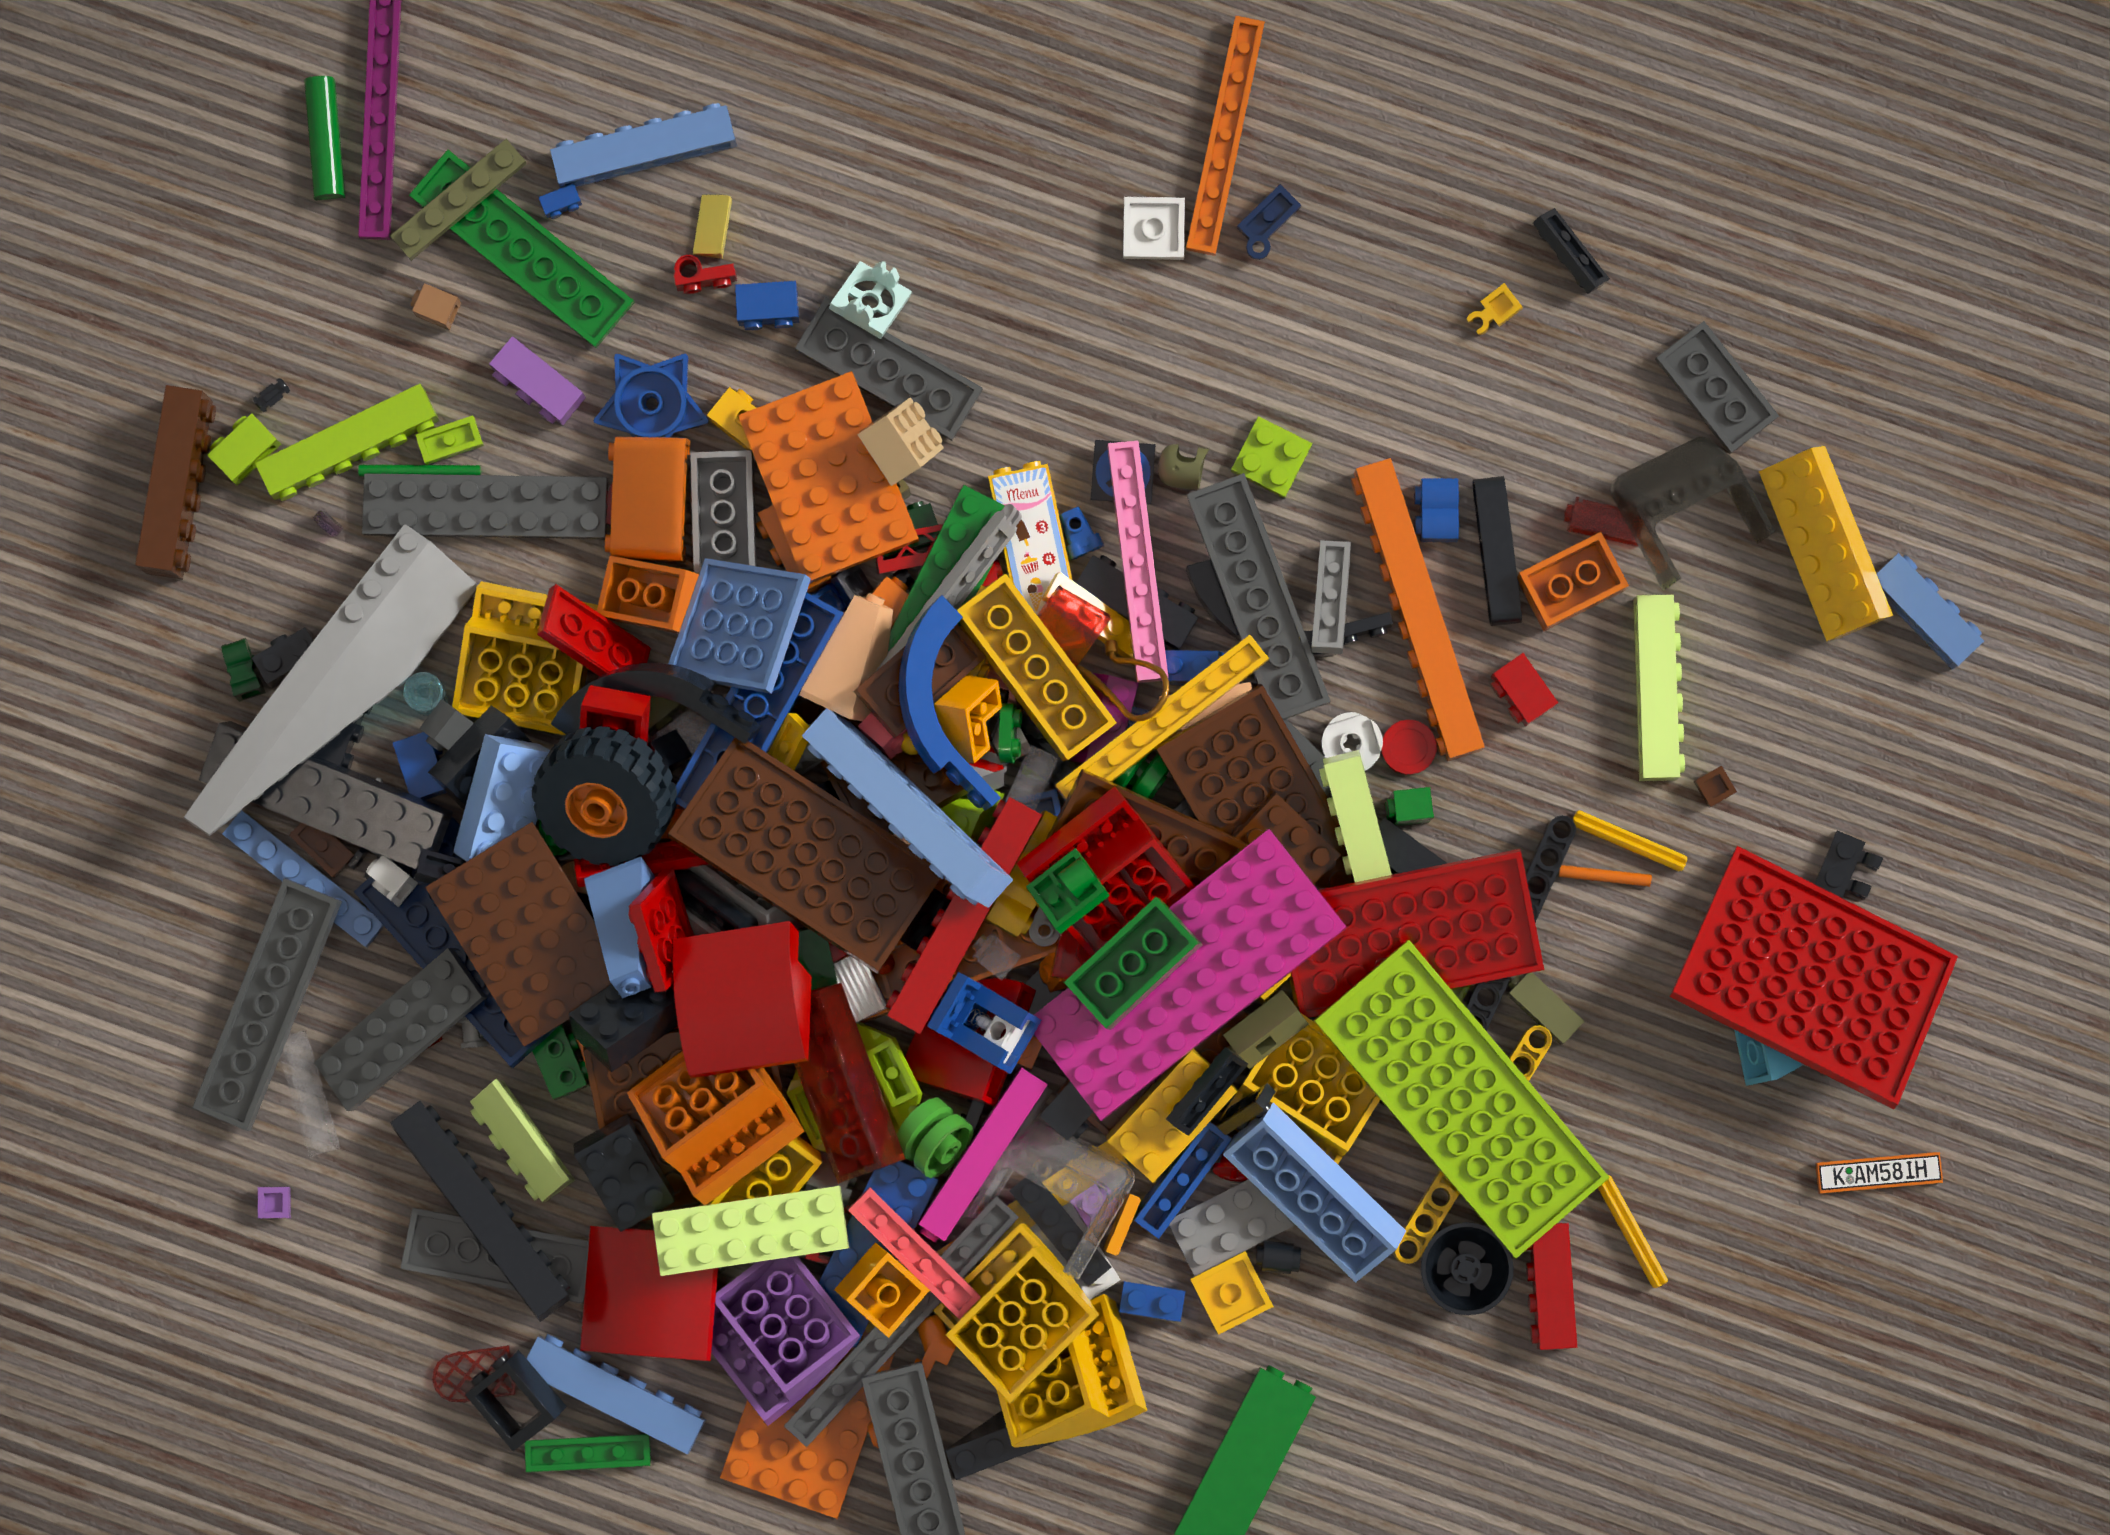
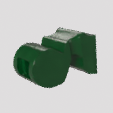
[221,638,266,702]

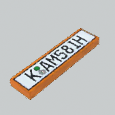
[1815,1152,1943,1194]

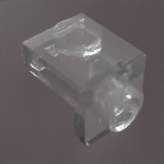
[972,932,1021,981]

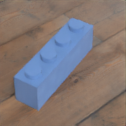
[1876,553,1984,670]

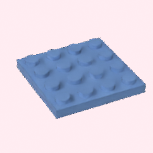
[668,558,811,694]

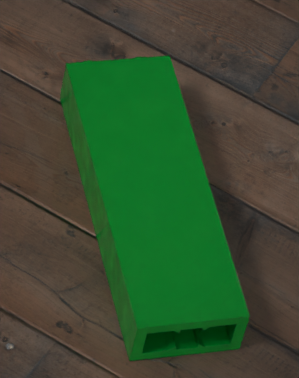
[1174,1365,1316,1535]

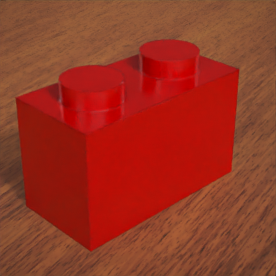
[1490,653,1558,727]

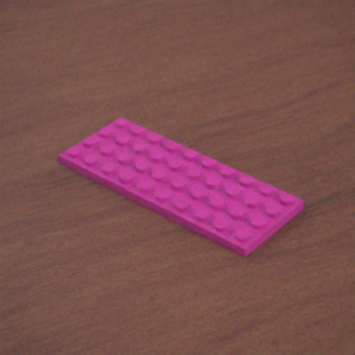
[1034,829,1347,1121]

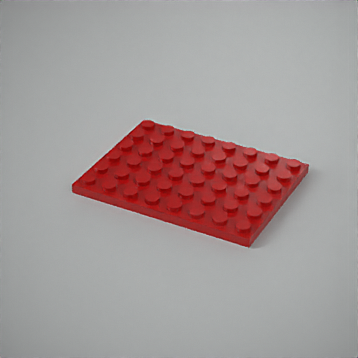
[1669,846,1958,1110]

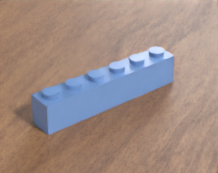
[550,103,737,188]
[526,1334,706,1454]

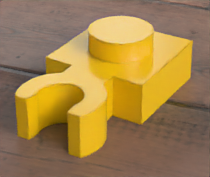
[1467,283,1523,335]

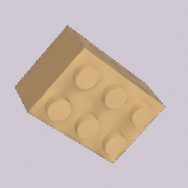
[857,397,944,486]

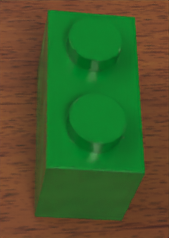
[1384,787,1434,827]

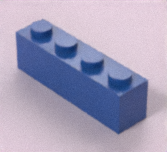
[1133,1122,1232,1239]

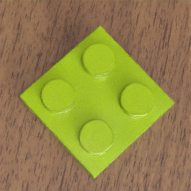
[1231,416,1313,499]

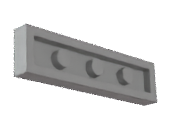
[1312,540,1351,654]

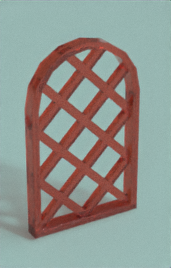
[432,1345,516,1403]

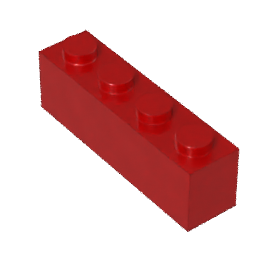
[1526,1223,1578,1350]

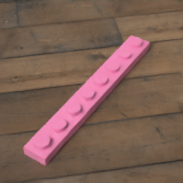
[1107,440,1168,683]

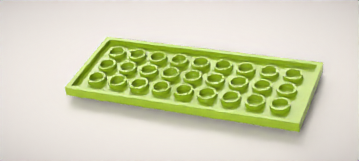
[1313,940,1610,1258]

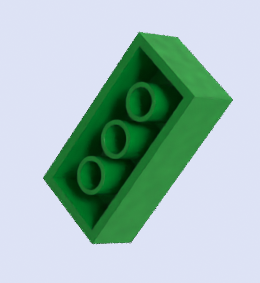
[1064,897,1203,1030]

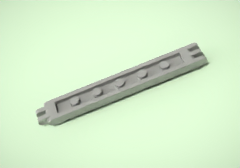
[874,504,1022,673]

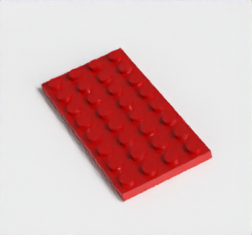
[1292,849,1545,1018]

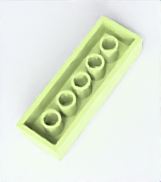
[652,1186,849,1276]

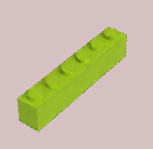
[255,384,440,501]

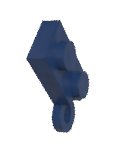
[1237,184,1301,260]

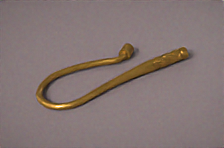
[1069,640,1169,721]

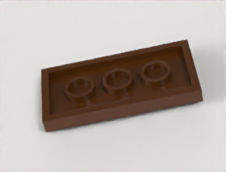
[853,624,986,738]

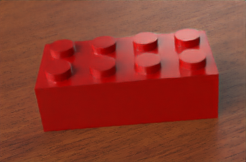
[579,685,651,742]

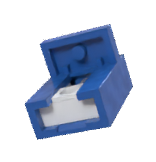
[927,972,1042,1074]

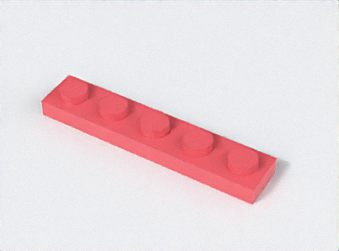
[848,1187,981,1319]

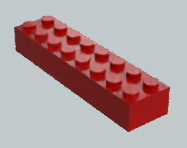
[885,797,1042,1034]

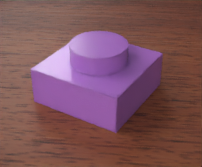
[258,1187,291,1219]

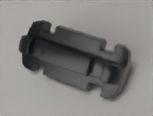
[253,378,290,412]

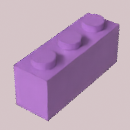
[489,336,586,426]

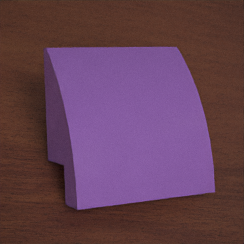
[711,1256,860,1426]

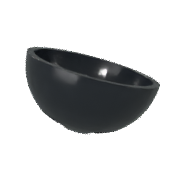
[1421,1222,1514,1315]

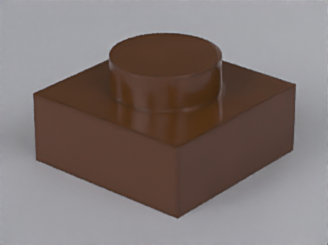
[1694,766,1737,808]

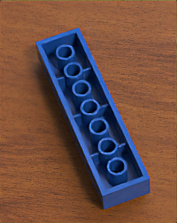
[675,592,844,810]

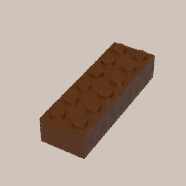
[135,385,216,580]

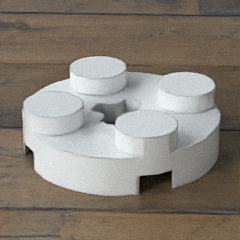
[1321,712,1383,771]

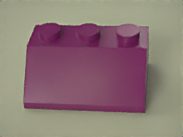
[1070,673,1139,766]

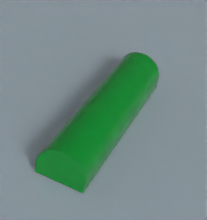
[304,76,345,201]

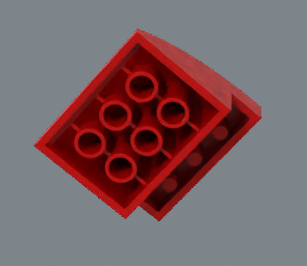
[1016,786,1196,957]
[673,921,812,1078]
[580,1226,718,1361]

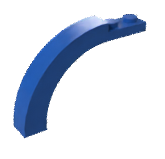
[899,595,1001,810]

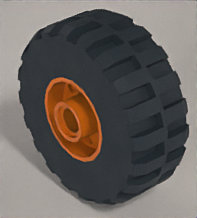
[532,726,677,866]

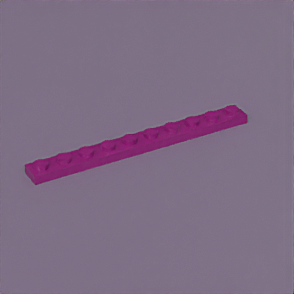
[358,0,402,240]

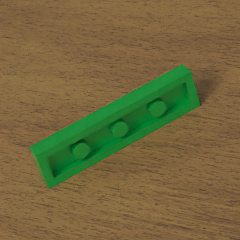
[525,1434,651,1472]

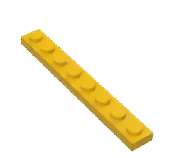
[1055,635,1269,800]

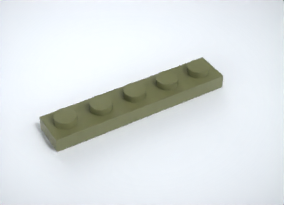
[390,139,527,261]

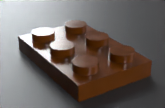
[1233,792,1341,885]

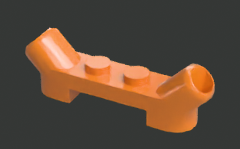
[867,1314,956,1449]

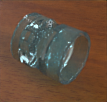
[403,672,448,716]

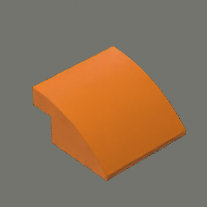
[627,1051,805,1205]

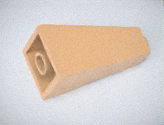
[799,593,893,721]

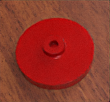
[1381,720,1437,775]

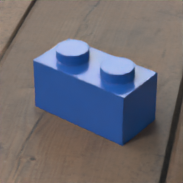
[538,183,582,219]

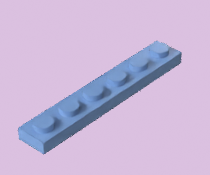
[222,810,384,948]

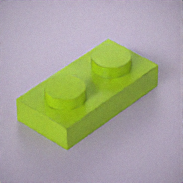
[415,415,484,465]

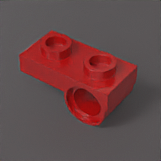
[674,255,737,294]

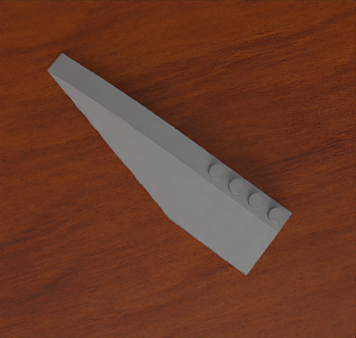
[184,524,478,836]

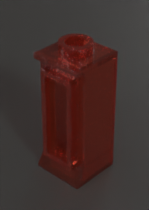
[1563,497,1648,547]

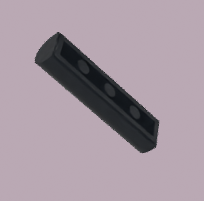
[674,869,758,931]

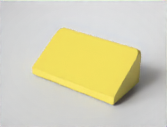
[693,195,732,259]

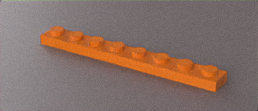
[1186,15,1265,256]

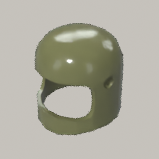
[1158,444,1209,491]

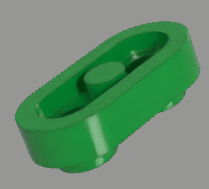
[999,703,1022,764]

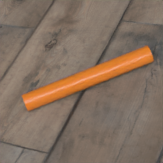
[1558,865,1652,887]

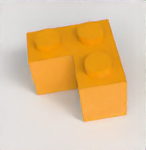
[934,675,1002,764]

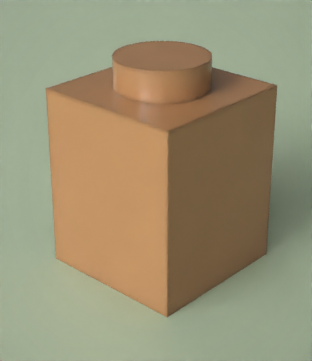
[411,283,461,331]

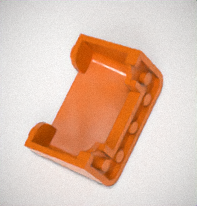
[605,437,690,562]

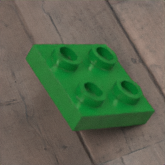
[1026,848,1110,934]

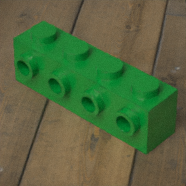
[532,1020,590,1100]

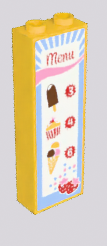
[988,461,1086,650]

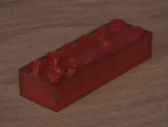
[794,983,905,1184]

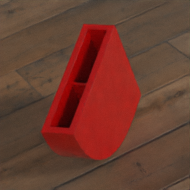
[904,978,1036,1107]

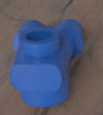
[1059,507,1104,560]

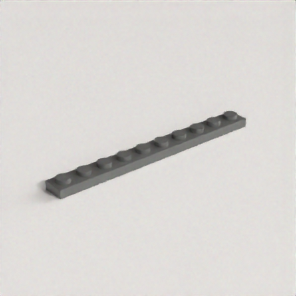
[784,1196,1019,1447]

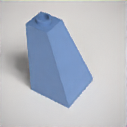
[584,857,655,998]

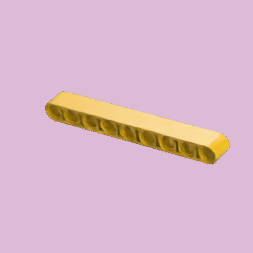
[1393,1025,1552,1264]

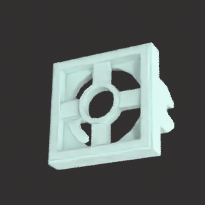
[829,261,912,339]

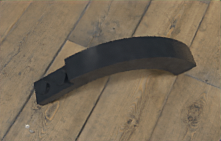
[1186,560,1393,659]
[551,663,762,744]

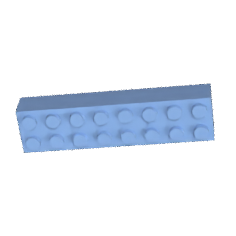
[802,708,1013,908]

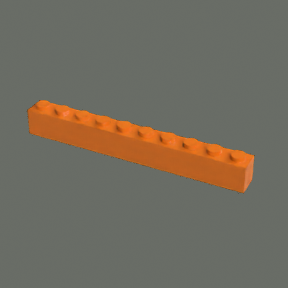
[1351,458,1485,761]

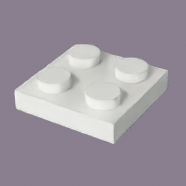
[1123,197,1185,260]

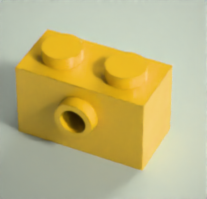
[707,387,756,456]

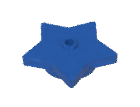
[593,354,709,437]

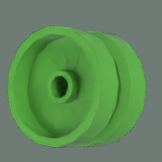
[894,1097,973,1178]

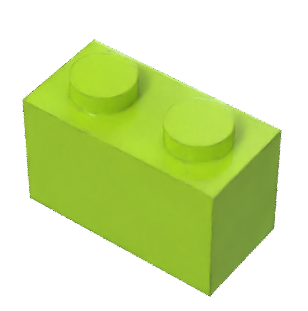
[207,413,282,486]

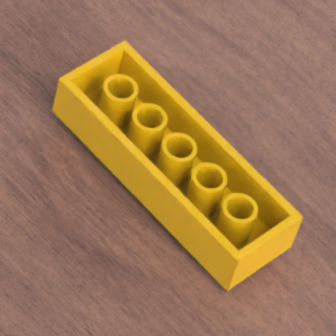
[1759,446,1893,641]
[956,574,1117,761]

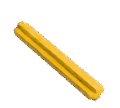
[1572,810,1687,871]
[1598,1175,1668,1288]

